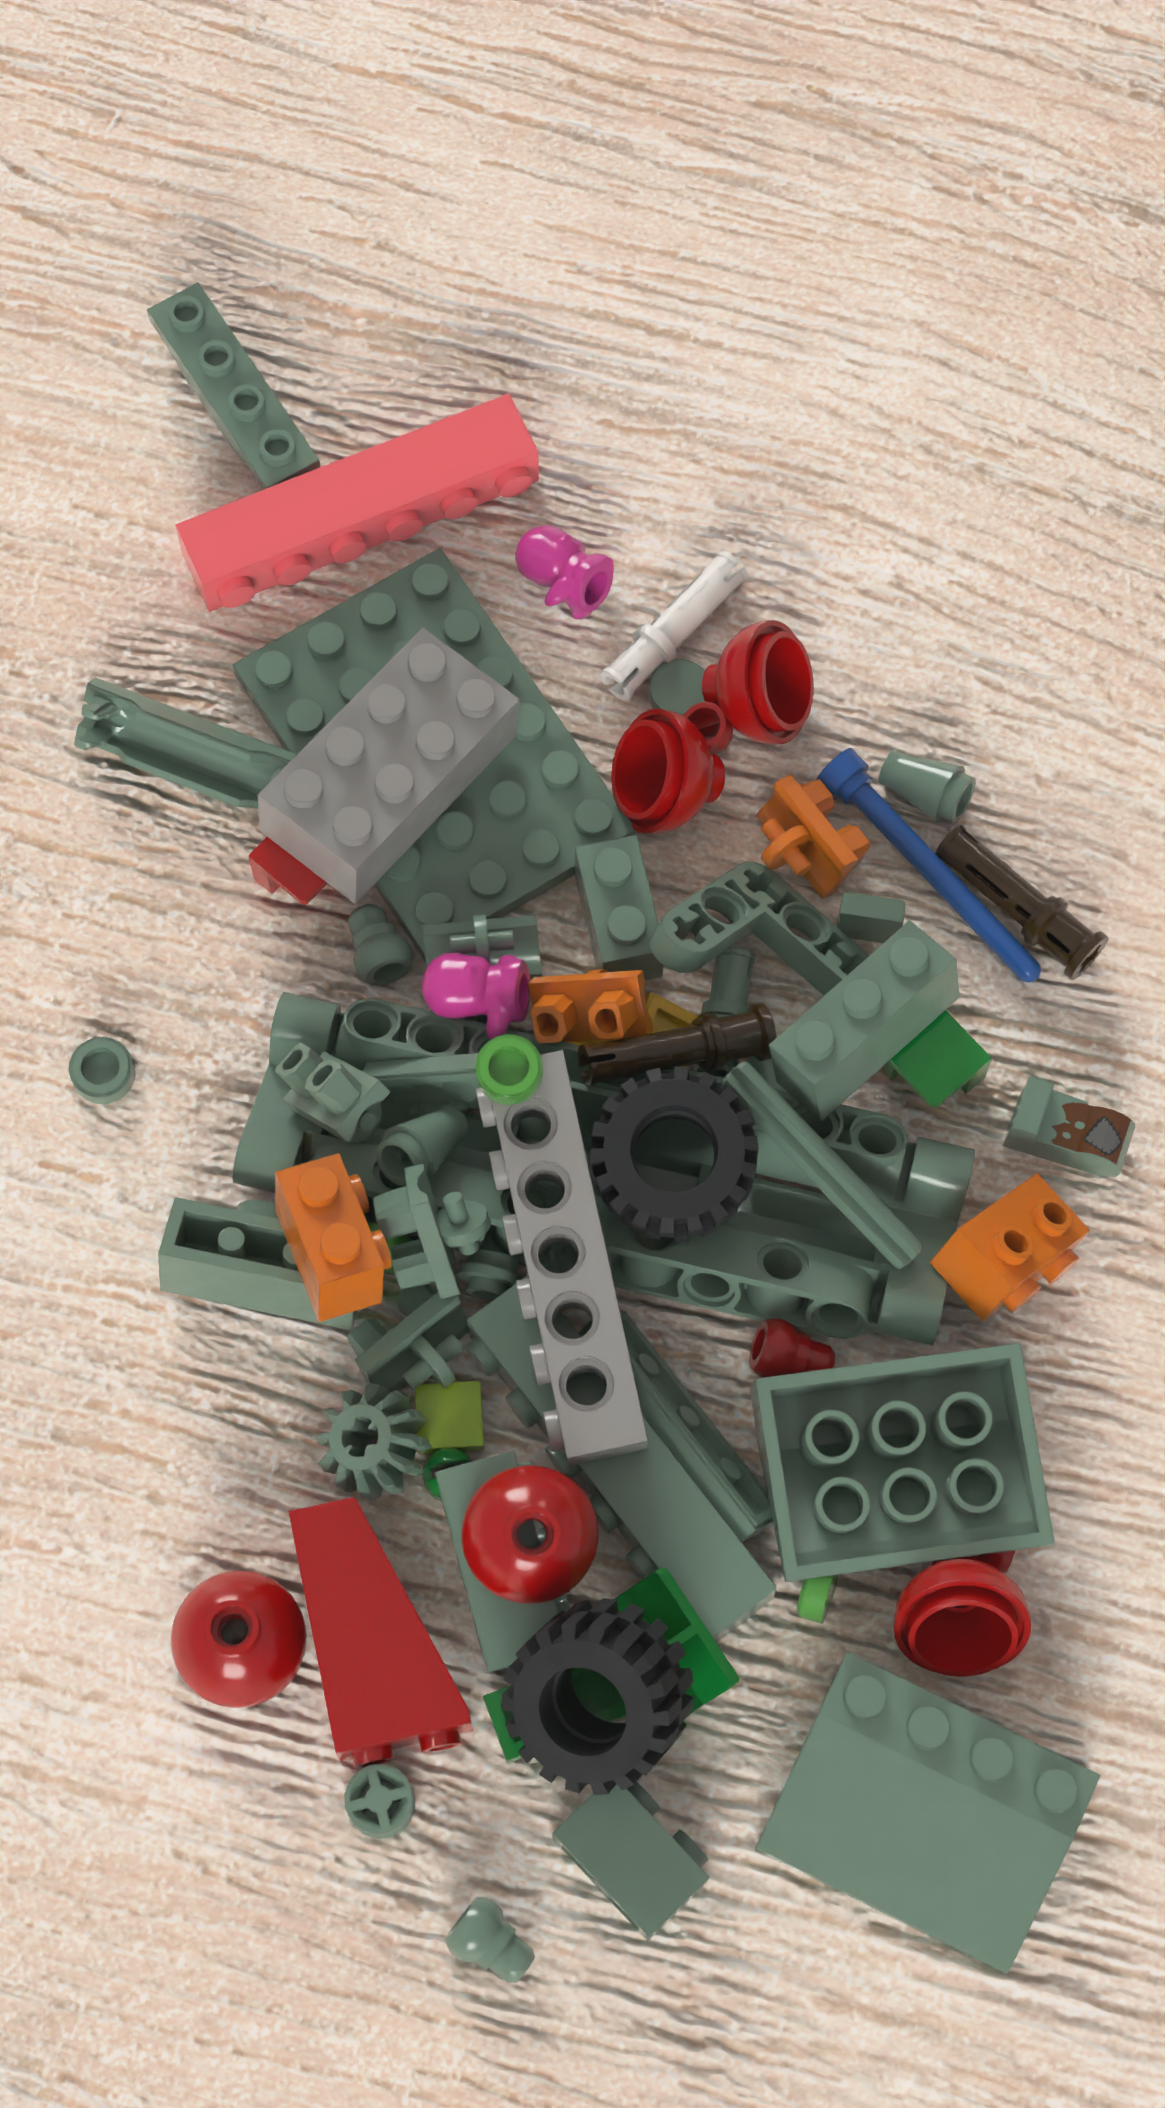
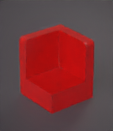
[248,837,328,905]

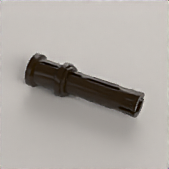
[935,825,1109,980]
[577,1003,777,1086]

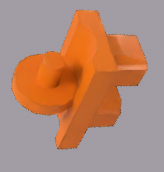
[756,774,870,899]
[528,969,653,1044]

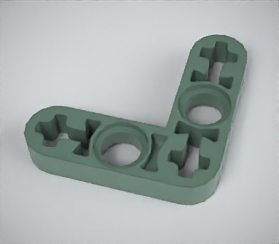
[650,862,869,996]

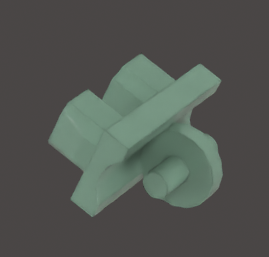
[422,914,542,981]
[275,1042,390,1143]
[373,1163,491,1299]
[347,1284,468,1394]

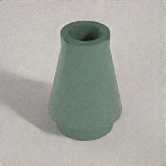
[878,750,976,823]
[376,1105,468,1186]

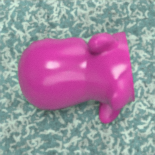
[515,525,614,619]
[422,952,530,1040]

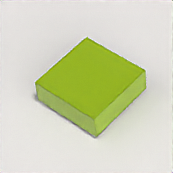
[415,1381,484,1454]

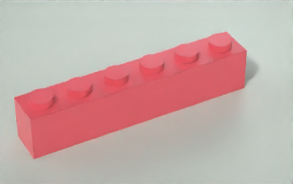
[175,393,539,612]

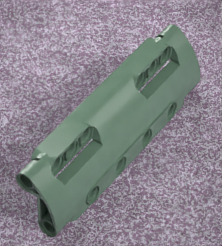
[232,992,975,1346]

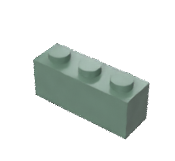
[769,920,960,1121]
[158,1197,357,1331]
[434,1450,570,1673]

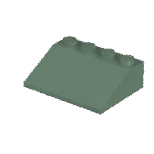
[750,1343,1055,1582]
[755,1651,1101,1974]

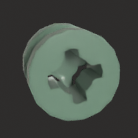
[344,1764,415,1839]

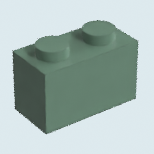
[574,835,664,981]
[552,1782,710,1942]

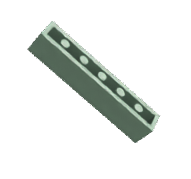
[465,1275,777,1643]

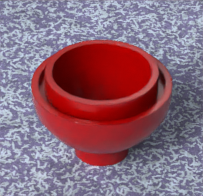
[702,620,814,745]
[611,709,725,834]
[461,1465,599,1604]
[893,1556,1031,1677]
[171,1571,307,1708]

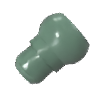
[348,904,413,986]
[445,1897,535,1983]

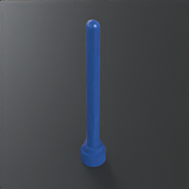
[816,748,1041,983]

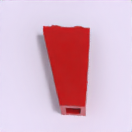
[288,1497,473,1768]

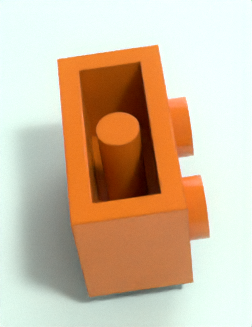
[275,1153,392,1322]
[929,1173,1090,1322]

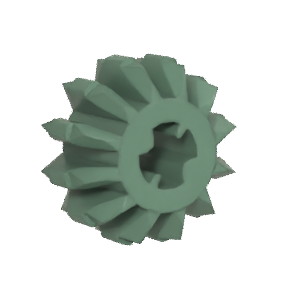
[314,1384,433,1500]

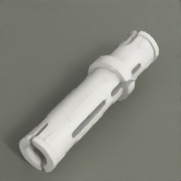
[600,551,748,701]

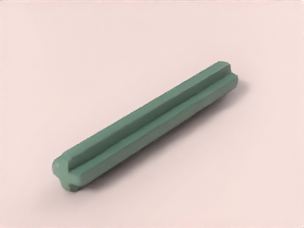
[721,1061,922,1269]

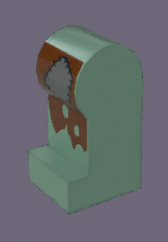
[1002,1075,1135,1177]

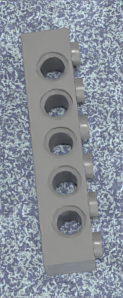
[476,1050,648,1466]

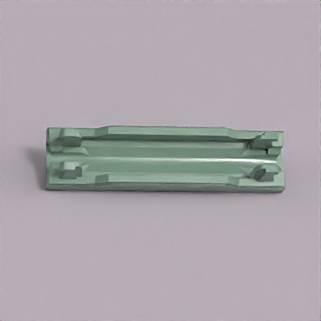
[147,282,320,490]
[74,677,297,809]

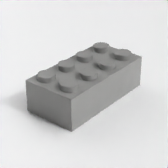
[258,628,520,904]

